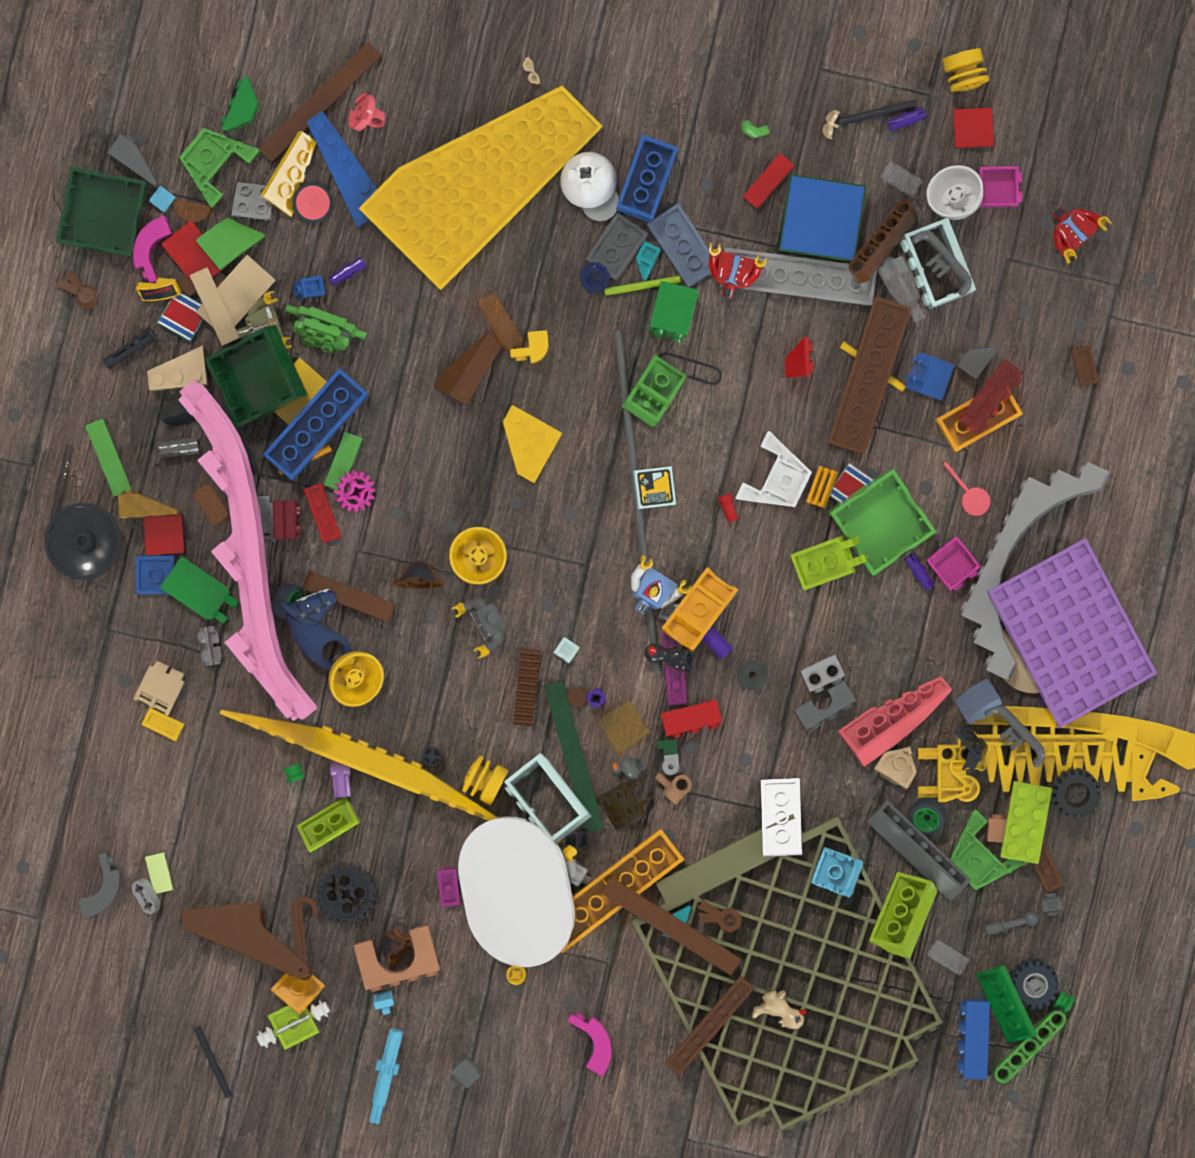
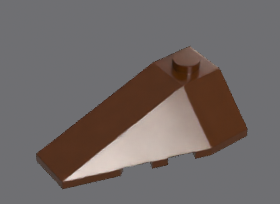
[434,330,506,406]

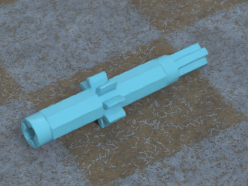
[369,1028,403,1124]

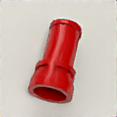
[717,493,739,523]

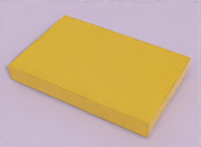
[275,358,327,424]

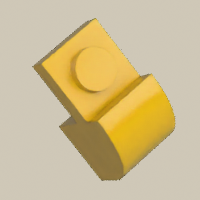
[510,330,549,364]

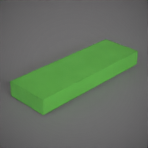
[324,432,363,490]

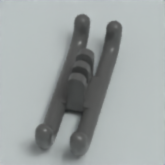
[912,231,972,296]
[984,705,1045,767]

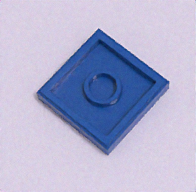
[136,556,175,594]

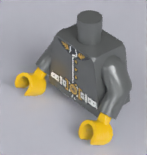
[452,598,505,659]

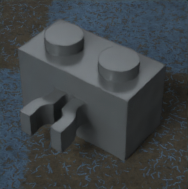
[447,1054,482,1090]

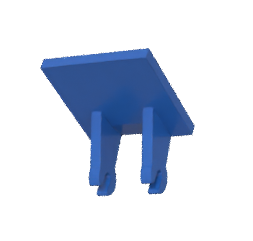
[904,352,954,401]

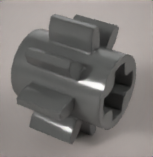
[1041,892,1062,916]

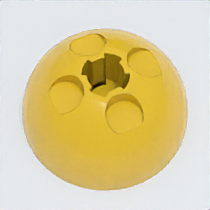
[449,527,507,584]
[328,651,384,707]

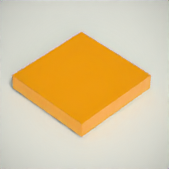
[271,973,325,1015]

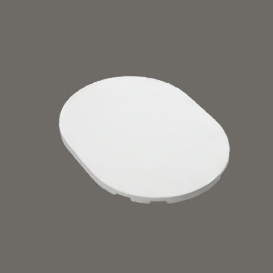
[458,817,575,967]

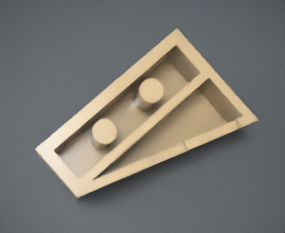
[147,346,209,391]

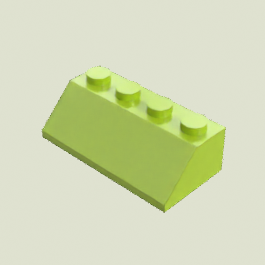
[869,872,938,959]

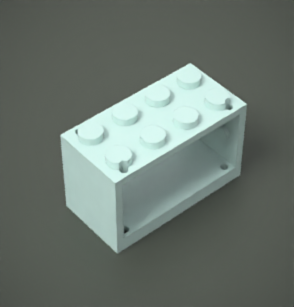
[900,218,976,309]
[504,753,591,844]

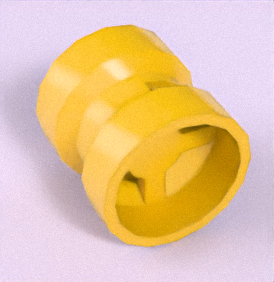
[507,965,526,985]

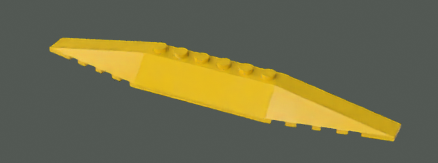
[220,709,499,821]

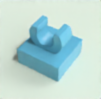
[373,990,394,1015]

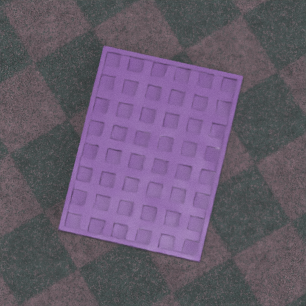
[987,538,1157,728]

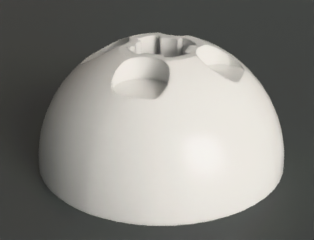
[560,152,617,208]
[927,165,984,220]

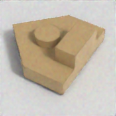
[874,747,917,790]

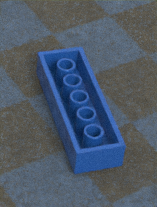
[263,368,369,481]

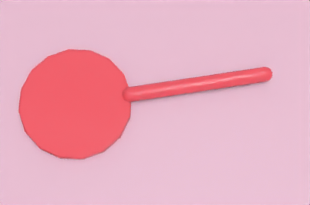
[943,462,991,516]

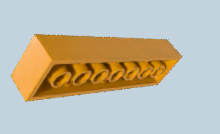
[561,828,684,953]

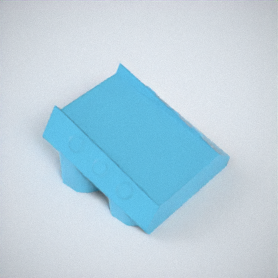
[811,847,863,897]

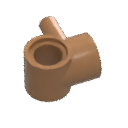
[655,773,692,805]

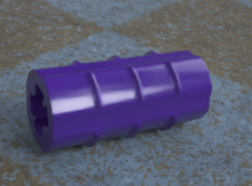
[703,626,733,659]
[587,688,606,708]

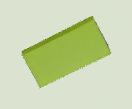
[297,797,361,853]

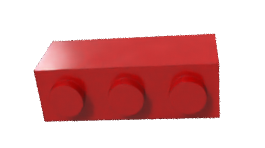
[661,699,722,739]

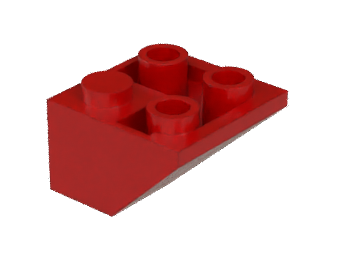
[784,337,814,379]

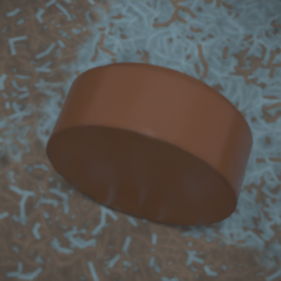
[568,687,587,707]

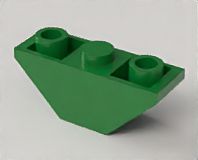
[221,76,260,133]

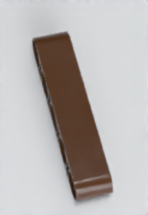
[848,200,917,283]
[302,571,396,622]

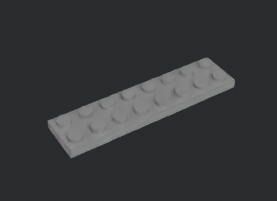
[720,248,877,306]

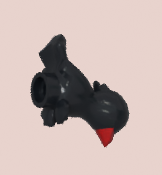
[644,643,694,672]

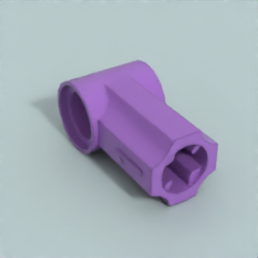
[330,760,351,797]

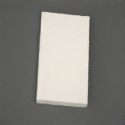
[761,778,802,856]

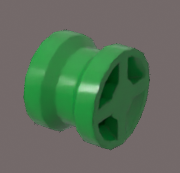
[283,763,306,783]
[1052,989,1075,1014]

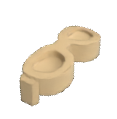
[523,57,540,85]
[823,110,840,139]

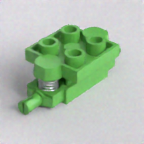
[285,304,367,354]

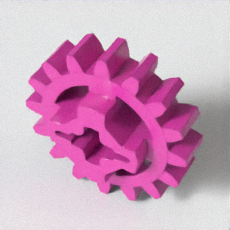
[333,470,376,512]

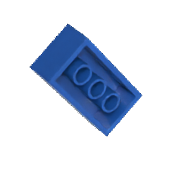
[616,135,679,223]
[957,997,990,1080]

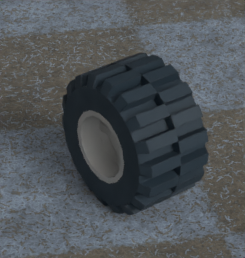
[1010,958,1059,1009]

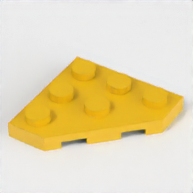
[503,405,562,483]

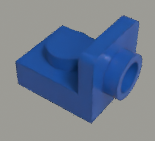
[293,275,326,301]

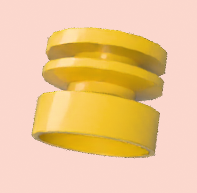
[942,48,989,92]
[462,755,509,805]

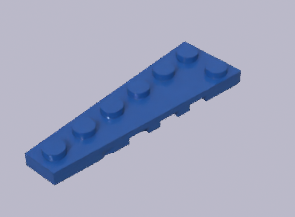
[307,111,377,227]

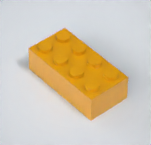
[935,381,1023,453]

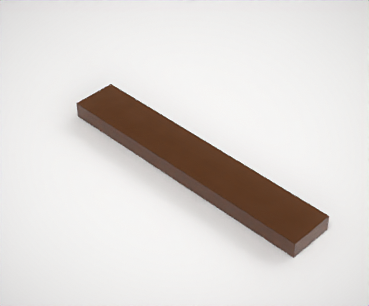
[665,975,755,1076]

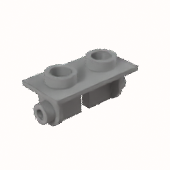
[198,626,222,666]

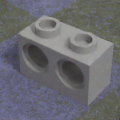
[800,655,845,693]

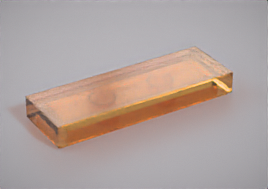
[477,292,524,351]

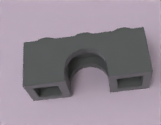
[794,680,856,731]

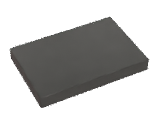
[585,212,649,281]

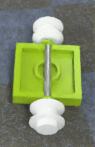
[257,1000,330,1050]

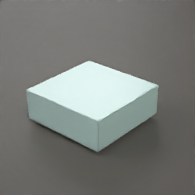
[553,637,580,663]

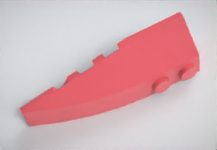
[838,677,952,767]

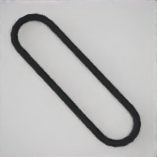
[659,352,722,385]

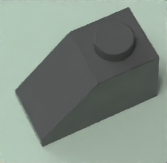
[956,346,999,380]

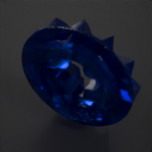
[580,262,610,292]

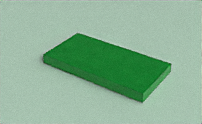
[976,965,1037,1043]

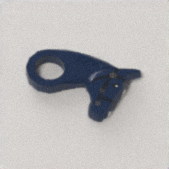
[281,589,351,670]

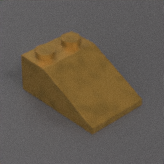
[118,490,182,519]

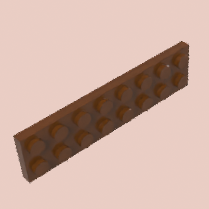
[828,296,912,455]

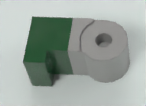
[657,738,679,775]

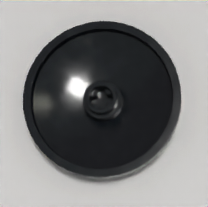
[44,503,122,580]

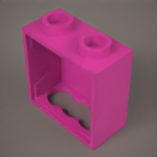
[978,167,1022,207]
[925,537,981,591]

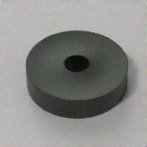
[737,659,768,690]

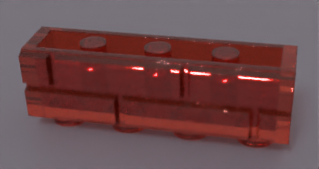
[957,359,1023,435]

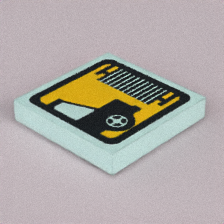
[633,466,676,509]

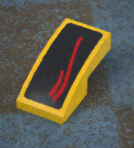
[136,278,181,301]

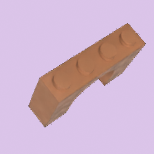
[353,924,440,992]

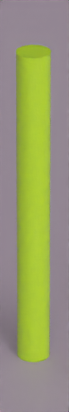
[604,275,681,296]

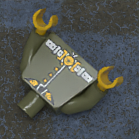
[237,291,292,349]

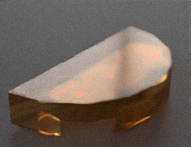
[174,200,212,222]

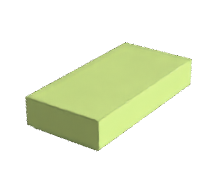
[145,852,173,894]

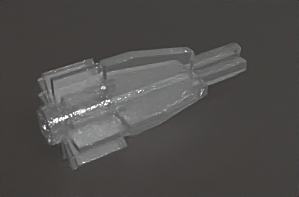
[877,256,925,323]

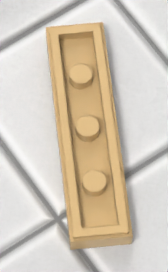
[190,268,239,345]

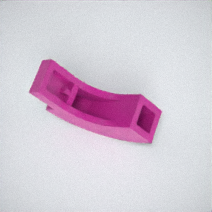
[133,216,173,284]
[568,1012,611,1077]

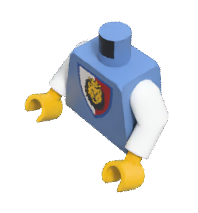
[631,555,691,615]

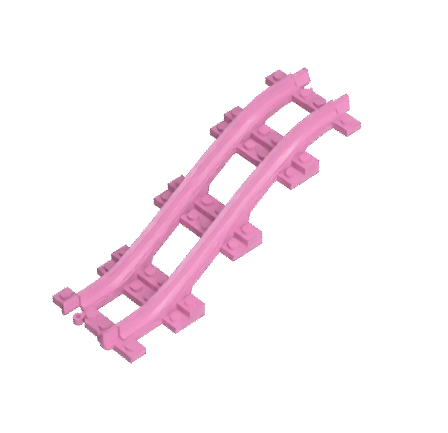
[178,380,317,721]

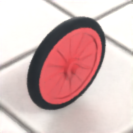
[292,183,333,223]

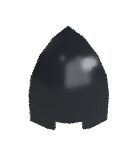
[161,398,196,426]

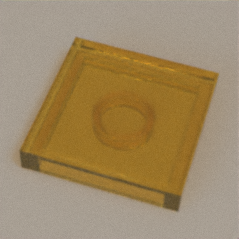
[597,700,650,753]

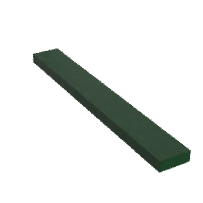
[544,681,604,833]

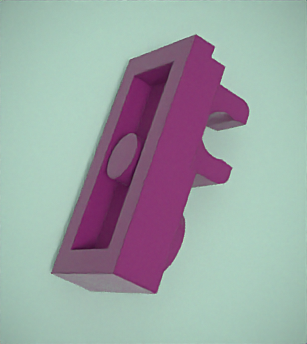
[437,866,460,907]

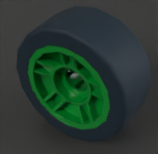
[273,583,305,620]
[909,797,947,836]

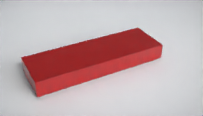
[743,153,795,209]
[304,483,342,544]

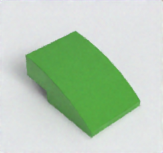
[622,355,687,428]

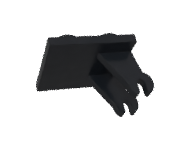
[954,720,988,775]

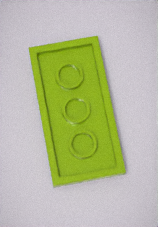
[1000,781,1052,864]

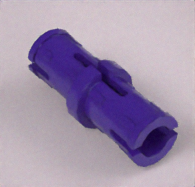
[887,107,927,132]
[328,257,367,287]
[904,553,935,591]

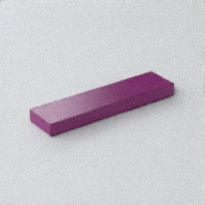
[662,631,687,706]

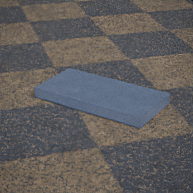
[646,203,711,288]

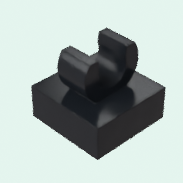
[565,828,589,852]

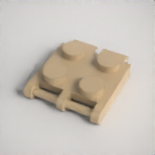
[133,661,185,716]

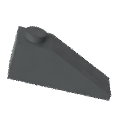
[107,134,159,188]

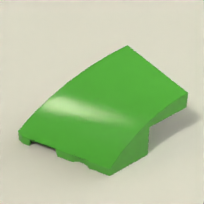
[196,218,266,270]

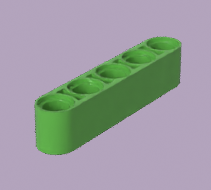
[993,1009,1066,1083]

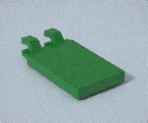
[160,556,239,624]

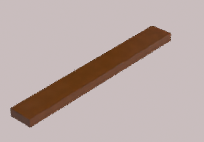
[258,42,381,163]
[601,876,741,975]

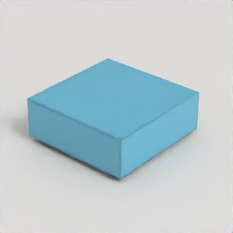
[149,186,176,213]

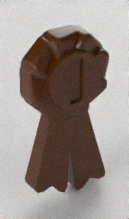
[55,270,99,309]
[698,899,742,932]

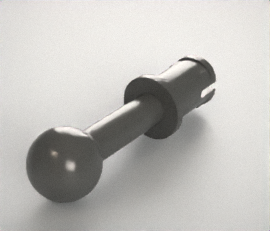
[984,911,1039,936]

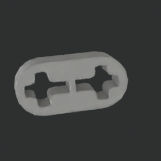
[132,878,161,914]

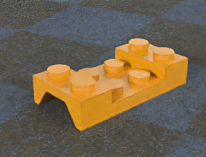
[661,567,738,653]

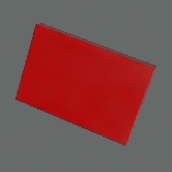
[161,220,228,283]

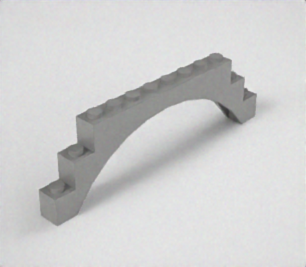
[961,462,1110,681]

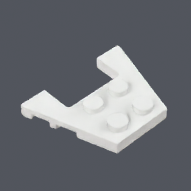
[736,431,812,507]

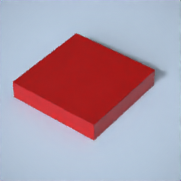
[953,108,994,149]
[143,515,185,556]

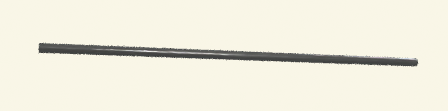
[614,330,661,674]

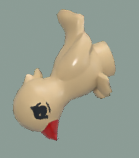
[752,990,806,1029]

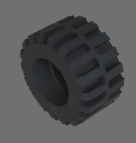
[1051,768,1101,819]

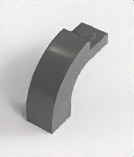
[78,852,122,918]

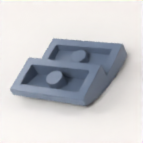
[955,679,1002,724]

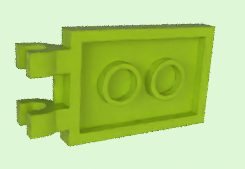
[791,536,867,590]

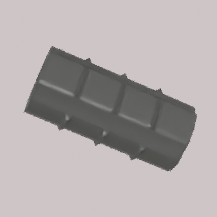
[159,437,200,459]

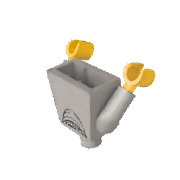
[553,833,591,886]

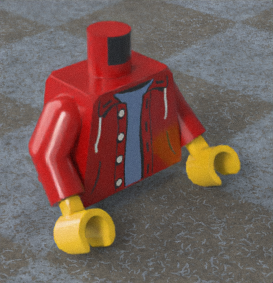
[1052,207,1112,263]
[708,243,768,299]

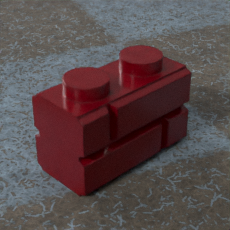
[273,500,301,540]

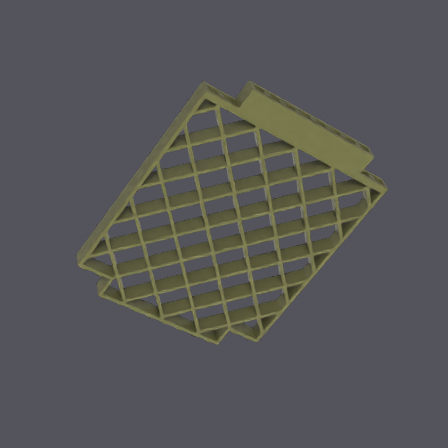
[632,814,942,1131]

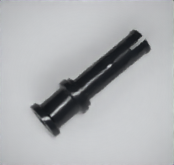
[103,326,159,370]

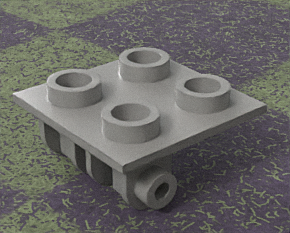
[231,182,272,221]

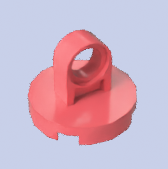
[348,93,385,131]

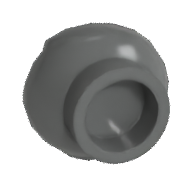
[611,756,644,780]

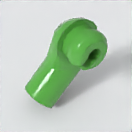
[741,120,770,139]

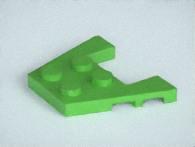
[179,128,260,209]
[950,809,1029,890]

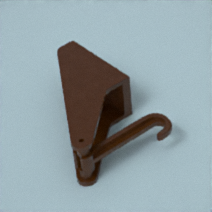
[182,897,318,980]

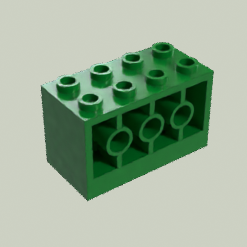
[649,281,699,343]

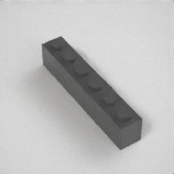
[866,800,971,900]

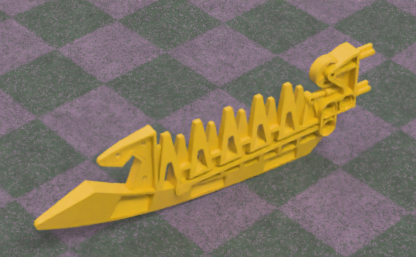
[918,706,1195,802]

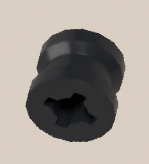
[422,746,442,766]

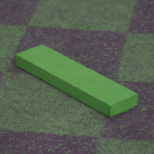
[85,419,133,497]

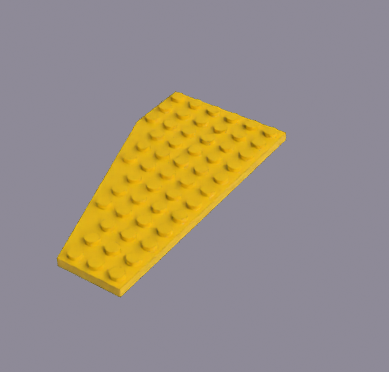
[359,86,603,290]

